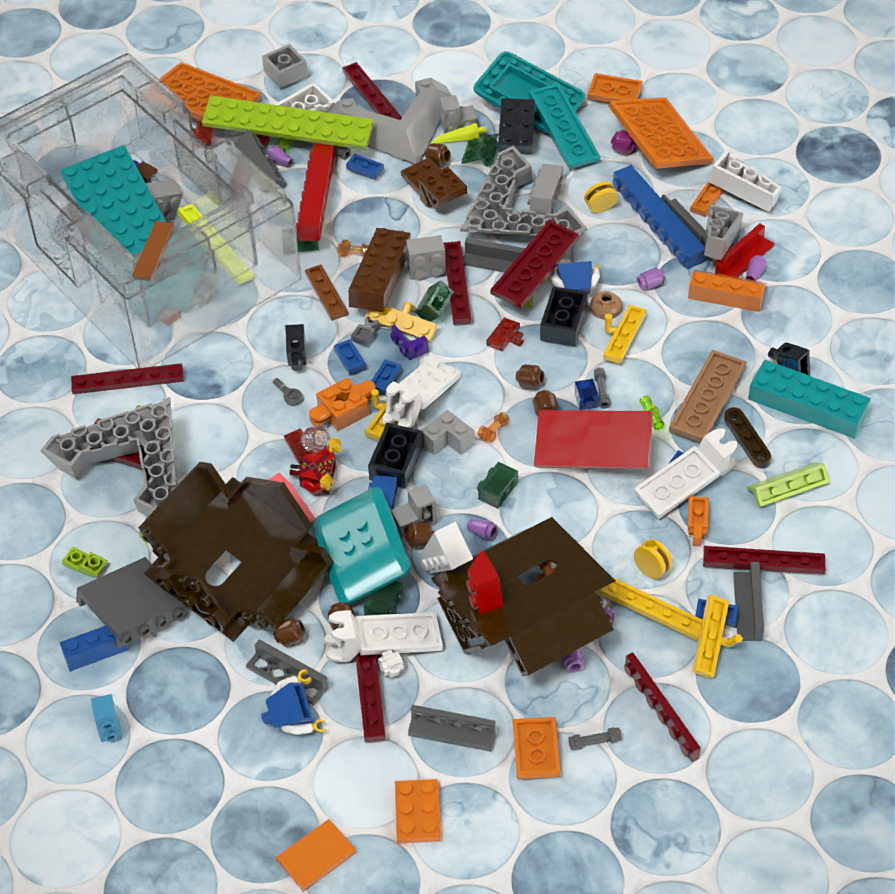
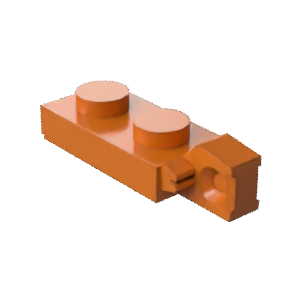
[687,496,709,546]

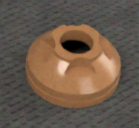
[589,291,622,320]

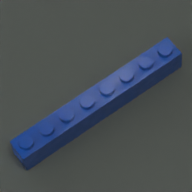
[612,165,706,270]

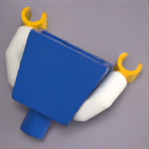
[546,261,600,294]
[261,670,326,735]

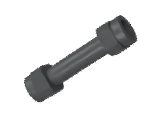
[593,367,610,409]
[568,727,621,750]

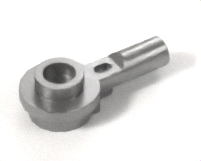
[273,378,302,406]

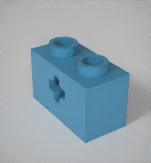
[91,694,122,742]

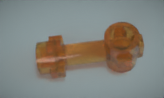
[337,240,369,257]
[478,412,509,442]

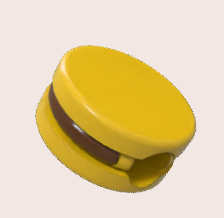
[584,181,618,213]
[634,539,672,579]

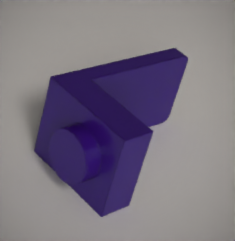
[390,324,428,360]

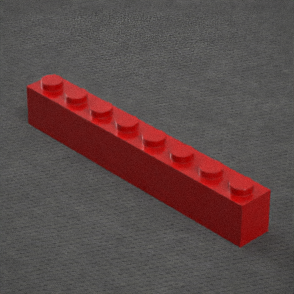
[295,144,335,241]

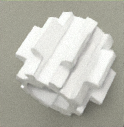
[378,650,404,678]

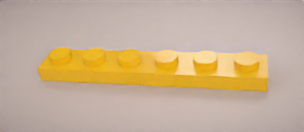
[595,577,702,641]

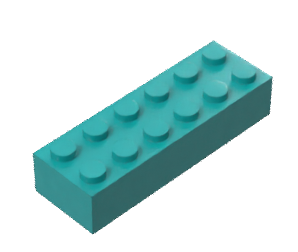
[748,359,871,439]

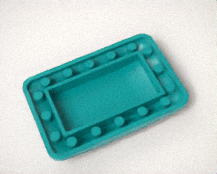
[473,51,586,133]
[313,487,411,604]

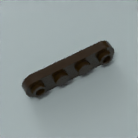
[724,407,771,467]

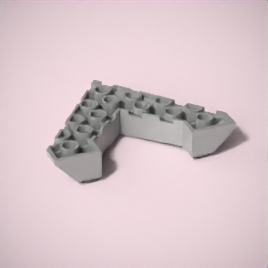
[328,77,452,165]
[460,146,587,236]
[40,397,176,516]

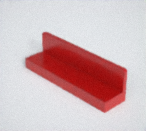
[715,223,775,278]

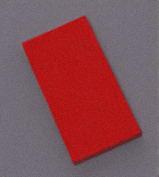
[534,410,653,469]

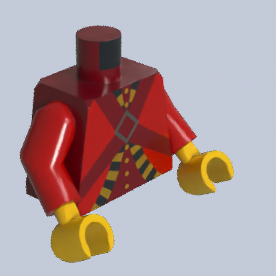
[289,437,342,495]

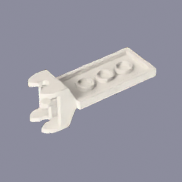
[382,358,461,428]
[634,428,737,519]
[324,611,443,662]

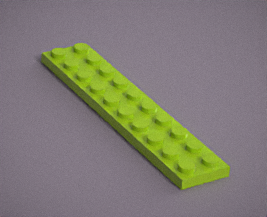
[202,95,374,150]

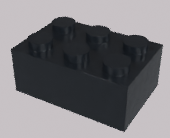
[498,98,535,154]
[540,286,588,346]
[368,423,424,489]

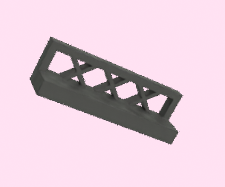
[246,639,328,706]
[408,705,496,752]

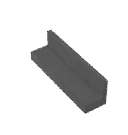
[234,130,287,192]
[661,194,706,247]
[463,238,525,273]
[733,562,764,641]

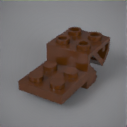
[401,157,467,208]

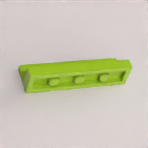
[746,462,830,507]

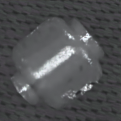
[301,427,331,452]

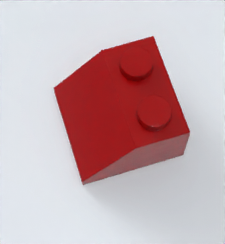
[466,550,503,615]

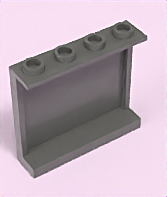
[76,557,186,648]

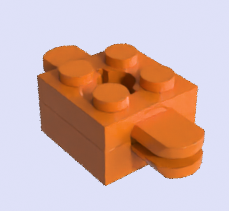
[309,377,375,432]

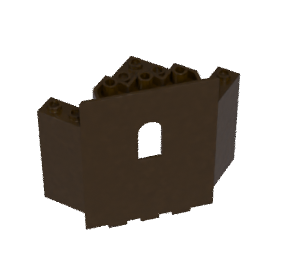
[138,462,334,642]
[431,517,616,676]

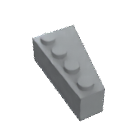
[528,163,563,215]
[704,204,744,260]

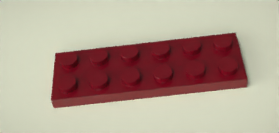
[490,220,579,309]

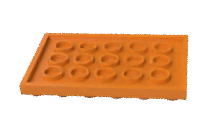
[142,62,262,130]
[608,97,714,169]

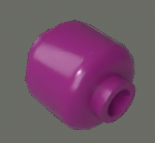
[610,130,636,155]

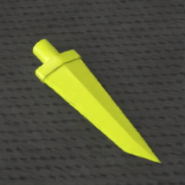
[430,123,487,144]

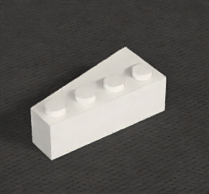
[275,82,335,112]
[708,149,781,212]
[420,522,473,574]

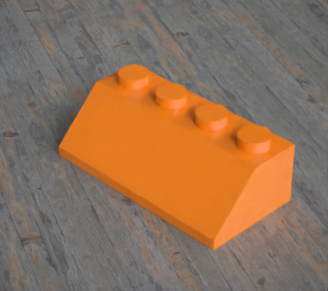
[688,270,766,312]

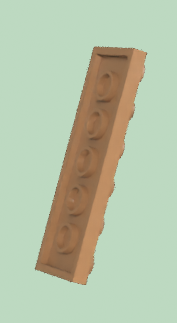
[669,350,747,443]

